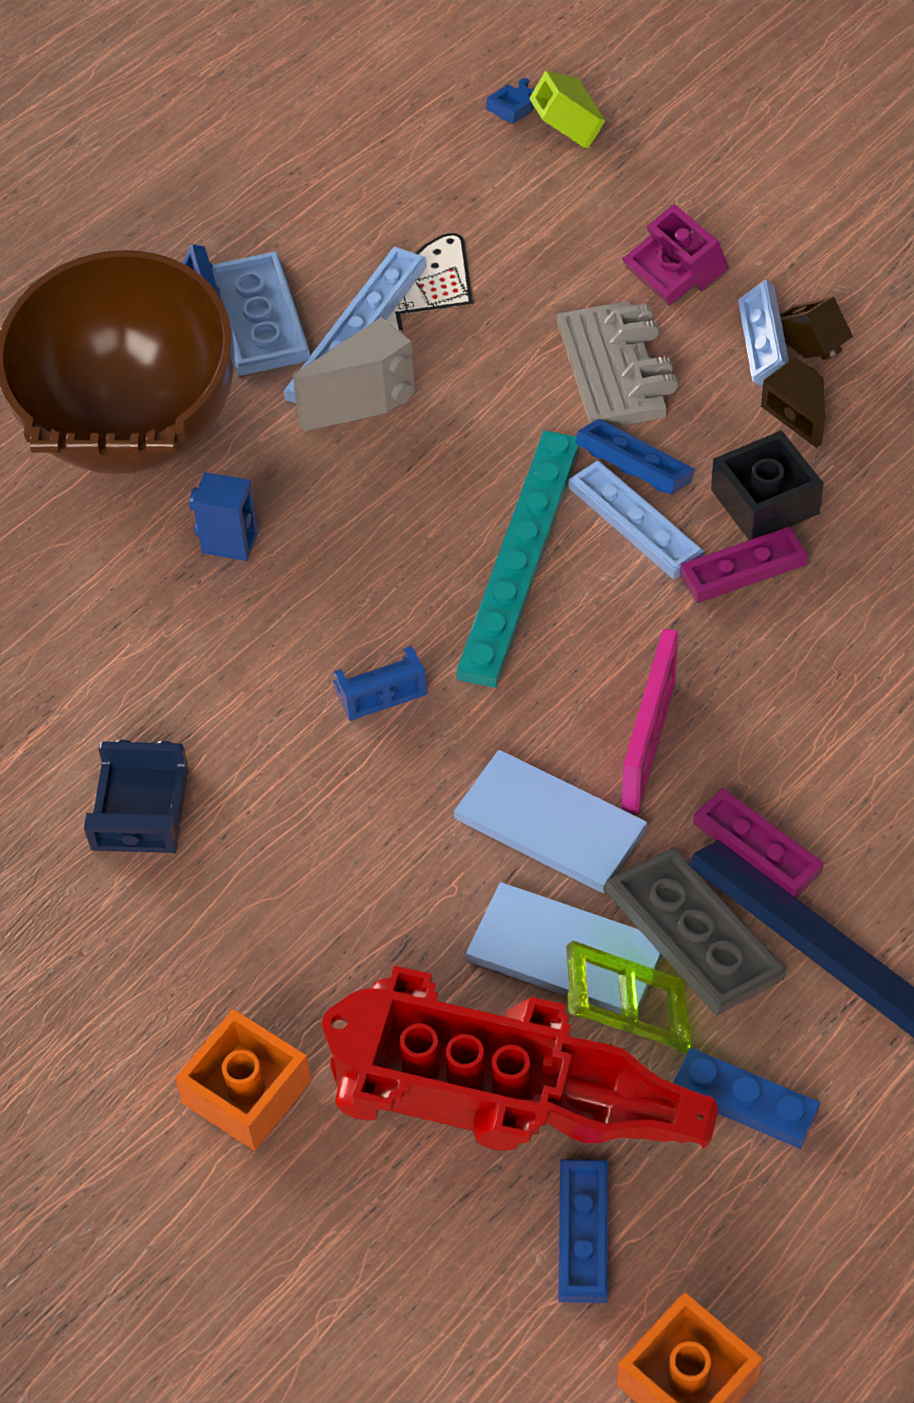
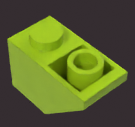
[529,70,606,148]

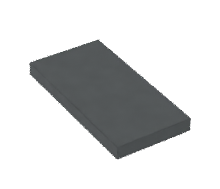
[604,848,787,1016]

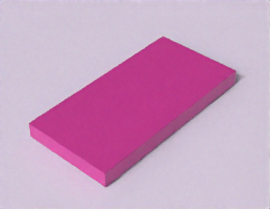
[622,628,679,816]

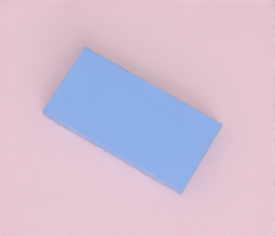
[213,251,310,376]
[454,750,647,894]
[466,882,662,1020]

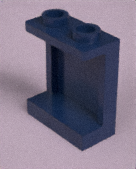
[84,740,189,853]

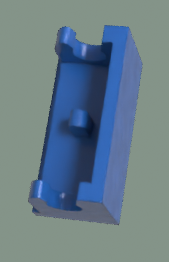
[333,646,427,721]

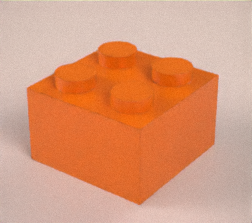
[175,1009,312,1151]
[617,1292,763,1403]

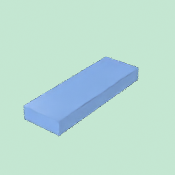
[738,280,789,387]

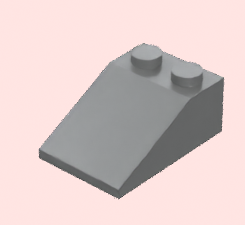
[293,317,415,431]

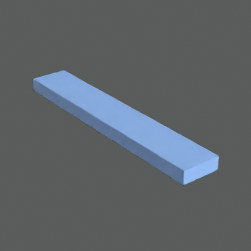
[283,247,426,404]

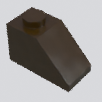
[780,297,853,360]
[761,357,825,448]

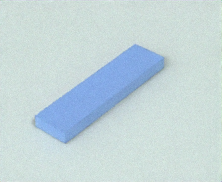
[569,460,704,580]

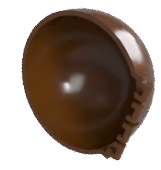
[0,250,235,474]

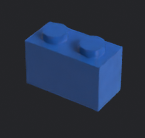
[189,472,259,561]

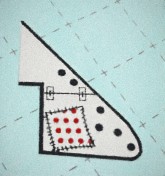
[322,233,473,340]

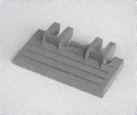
[557,301,679,427]

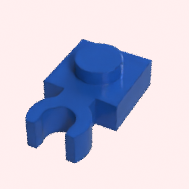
[486,78,534,124]

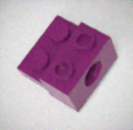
[622,204,729,306]

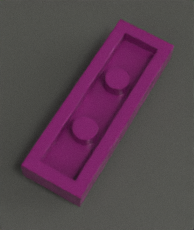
[680,526,808,603]
[693,788,824,898]

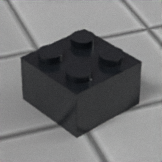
[711,430,824,540]

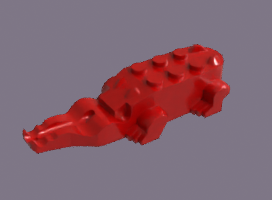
[322,966,718,1151]

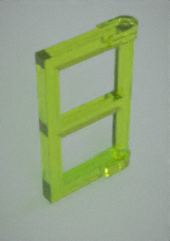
[566,940,692,1053]

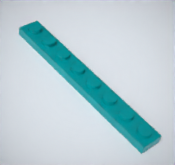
[457,430,581,688]

